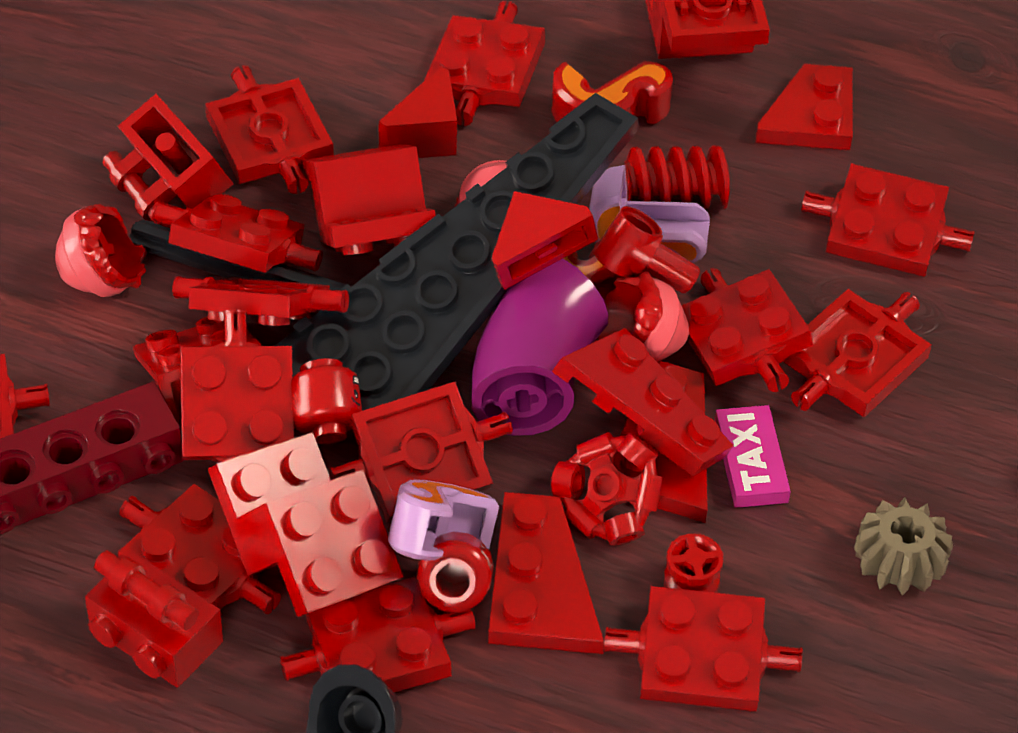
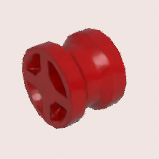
[664,533,723,593]

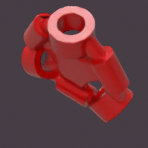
[551,432,663,546]

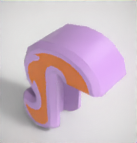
[590,165,710,263]
[388,480,499,560]

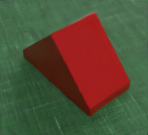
[379,66,457,158]
[492,191,598,290]

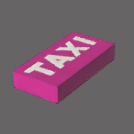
[715,405,791,508]

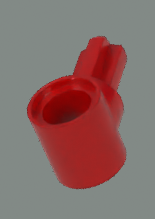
[594,206,700,293]

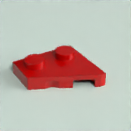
[756,64,853,150]

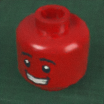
[291,358,362,444]
[417,531,494,613]

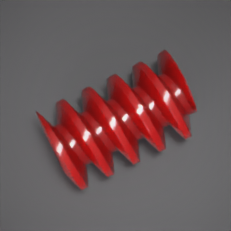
[623,145,730,210]

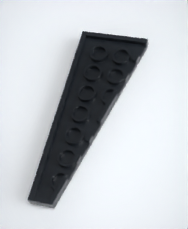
[275,93,640,411]

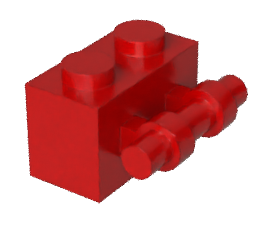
[102,94,234,228]
[85,550,223,688]

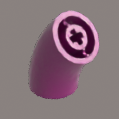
[472,259,608,436]

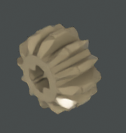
[854,497,953,596]

